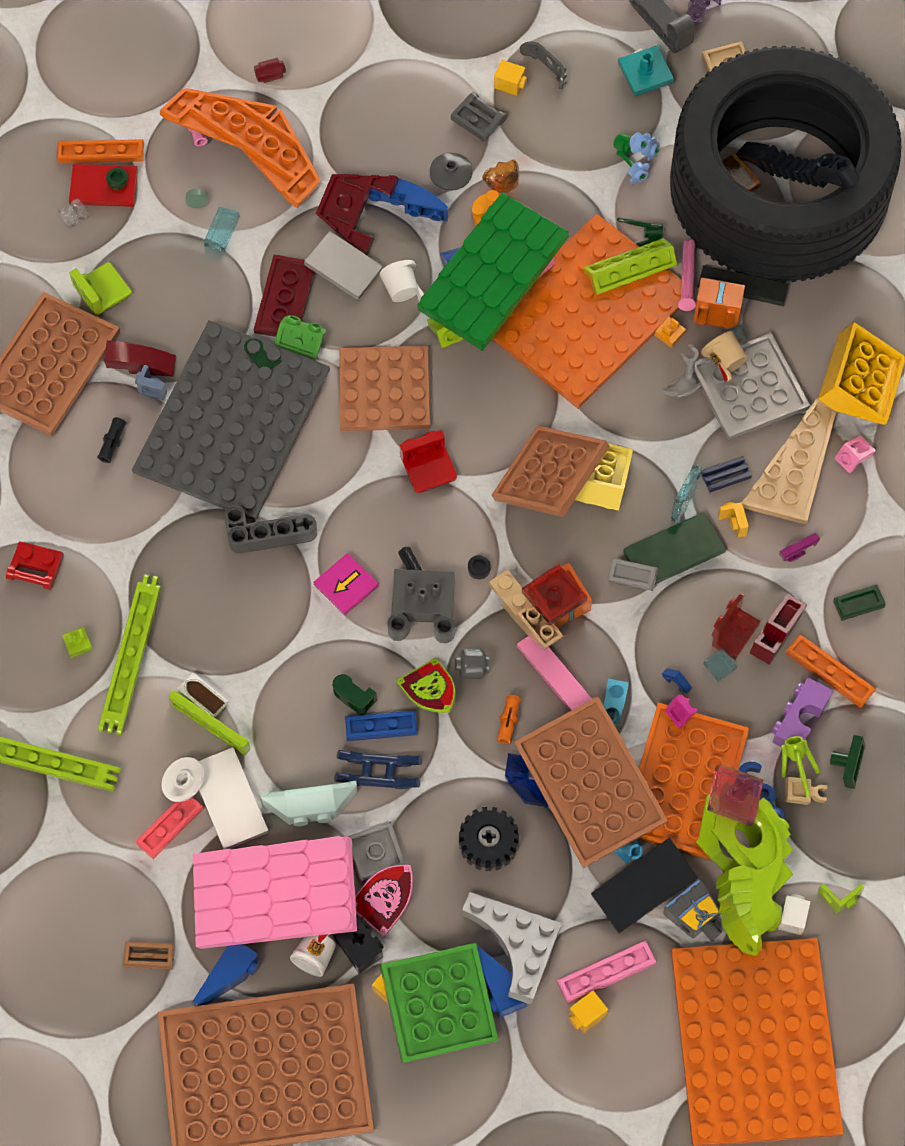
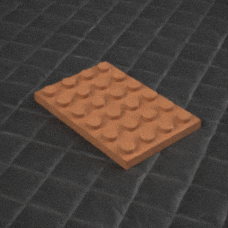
[0,292,120,436]
[514,696,668,869]

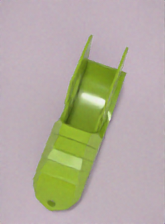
[696,781,793,956]

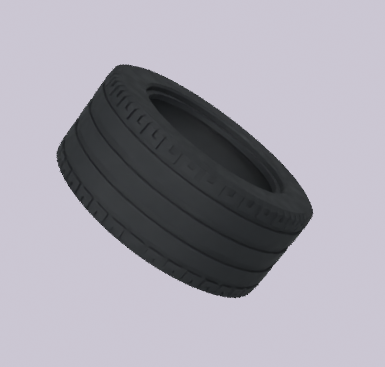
[670,46,902,283]

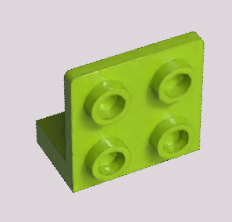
[69,262,132,316]

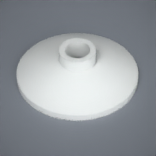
[162,757,204,802]

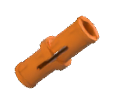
[497,695,521,744]

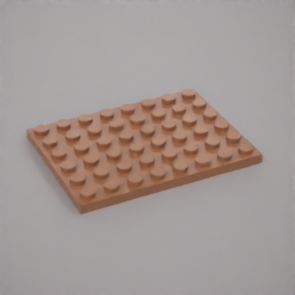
[158,983,374,1146]

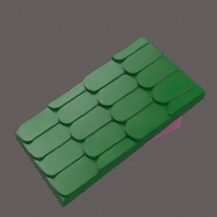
[417,192,569,351]

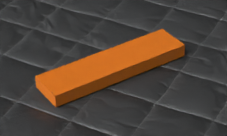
[57,139,144,163]
[785,634,876,708]

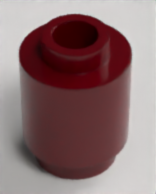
[254,57,286,83]

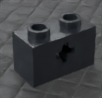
[331,915,384,974]

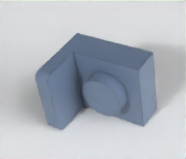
[135,365,167,400]

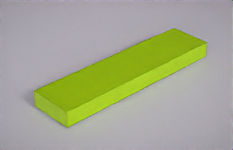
[169,690,250,755]

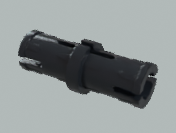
[97,417,127,463]

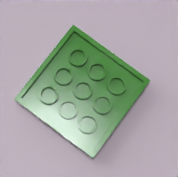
[380,943,499,1063]

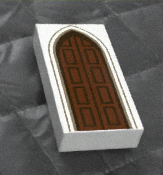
[177,673,228,718]

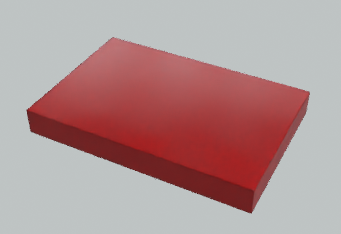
[69,164,138,207]

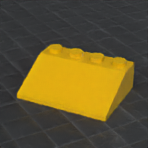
[818,322,905,425]

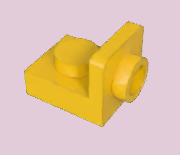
[718,502,749,538]

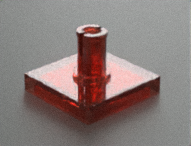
[522,564,587,625]

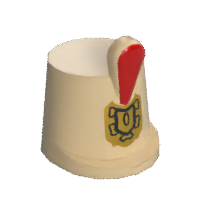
[701,331,748,382]

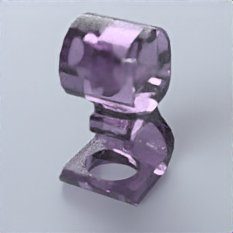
[687,0,722,23]

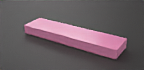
[517,636,592,711]
[557,940,656,1004]

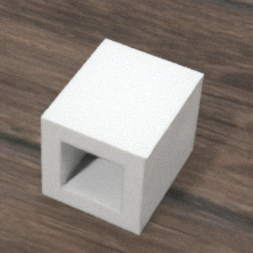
[778,894,810,935]

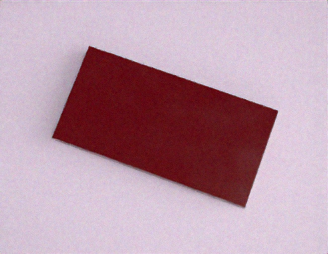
[254,254,315,337]

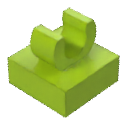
[62,627,93,658]

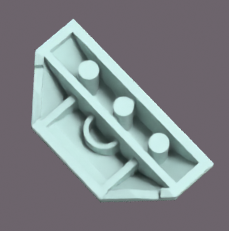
[261,781,357,826]

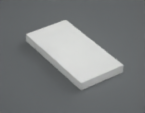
[199,747,269,849]

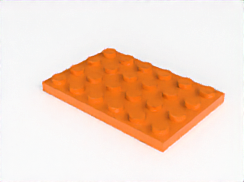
[637,702,749,861]

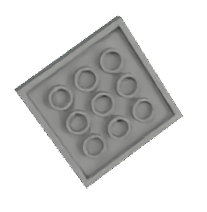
[693,333,810,441]

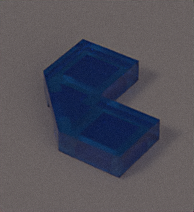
[505,753,549,807]

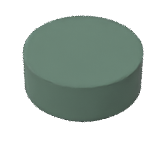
[186,189,207,208]

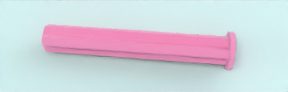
[678,239,696,311]

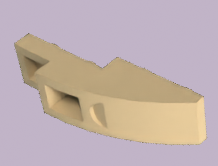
[489,569,563,650]

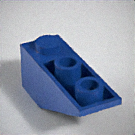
[477,945,527,1018]

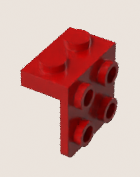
[399,430,457,493]

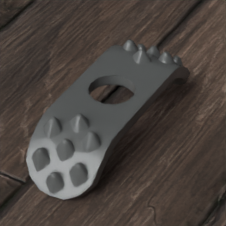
[519,41,567,89]

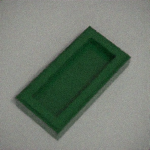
[833,585,886,621]

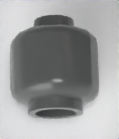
[455,649,490,679]

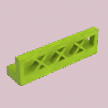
[583,238,677,294]

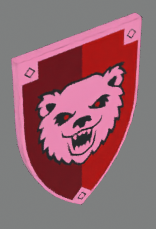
[355,865,413,937]

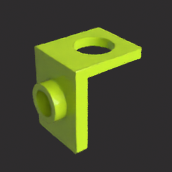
[818,883,865,913]

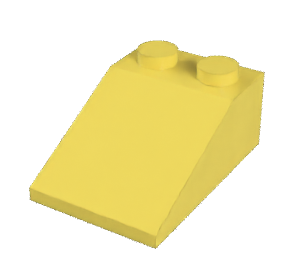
[575,443,633,511]

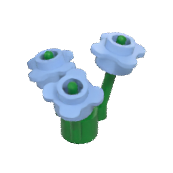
[613,132,660,184]

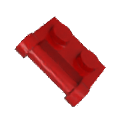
[6,541,64,590]

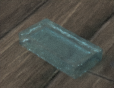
[204,207,240,252]

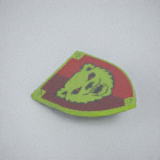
[396,657,455,713]

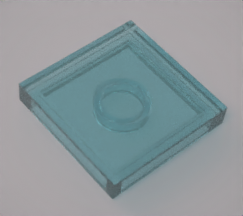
[671,465,702,524]

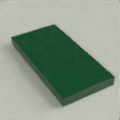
[623,512,726,584]

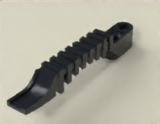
[736,142,860,188]

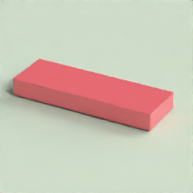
[136,797,204,860]

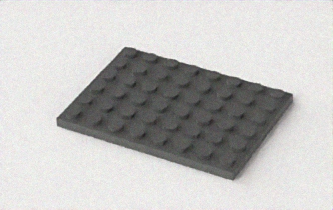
[132,320,330,521]

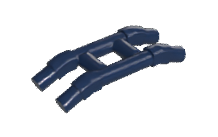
[334,750,422,789]

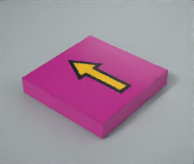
[313,553,379,616]

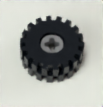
[459,807,519,871]

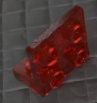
[711,593,761,660]

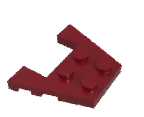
[315,174,399,255]

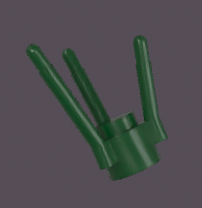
[617,217,663,247]

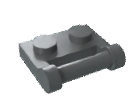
[451,92,507,141]

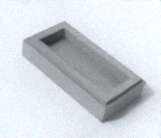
[608,558,659,591]

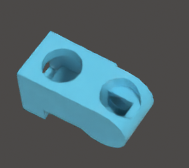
[603,679,629,726]

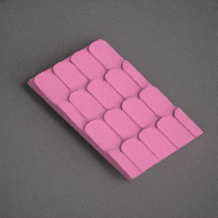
[193,836,357,949]

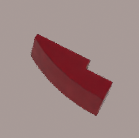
[104,340,176,377]
[750,594,807,665]

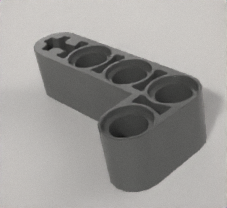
[629,0,695,53]
[224,505,317,554]

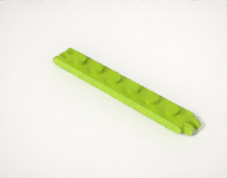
[98,574,161,736]
[0,737,121,792]

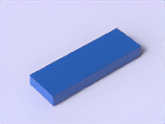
[345,710,418,741]

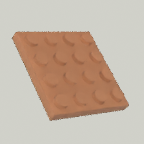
[339,346,430,431]
[491,426,609,517]

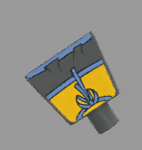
[663,879,722,941]

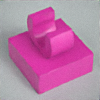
[664,694,698,728]

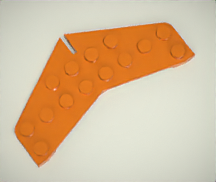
[160,88,319,208]

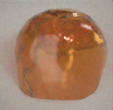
[482,159,519,192]

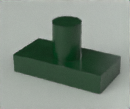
[830,735,865,789]

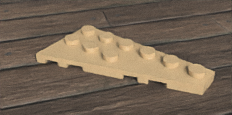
[742,398,836,525]

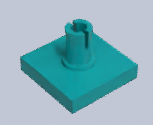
[618,45,674,97]

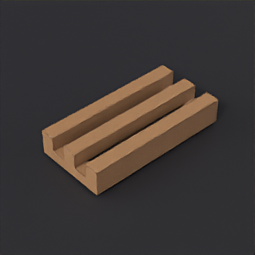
[123,942,175,970]

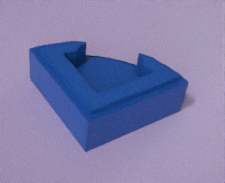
[662,669,692,694]

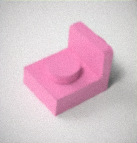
[835,435,876,473]

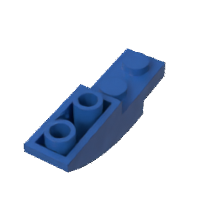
[368,179,448,221]

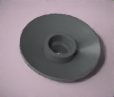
[430,153,472,191]

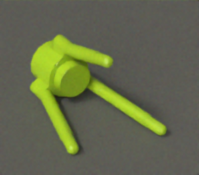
[781,736,820,798]

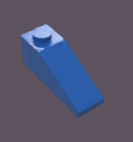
[193,944,260,1006]

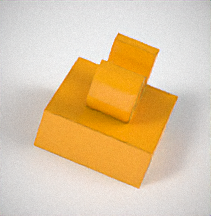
[655,317,686,348]

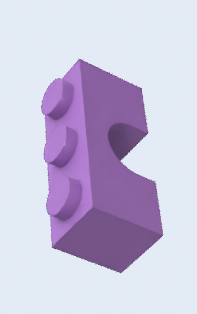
[772,677,833,747]

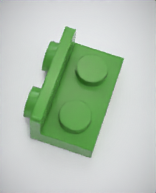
[274,316,326,360]

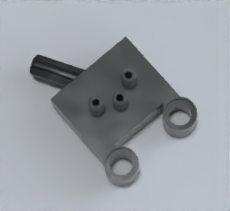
[387,547,455,643]

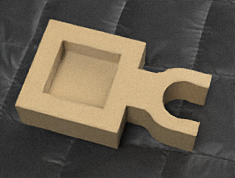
[785,777,827,805]

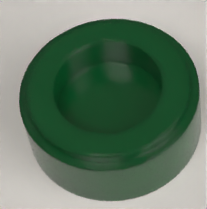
[106,168,128,190]

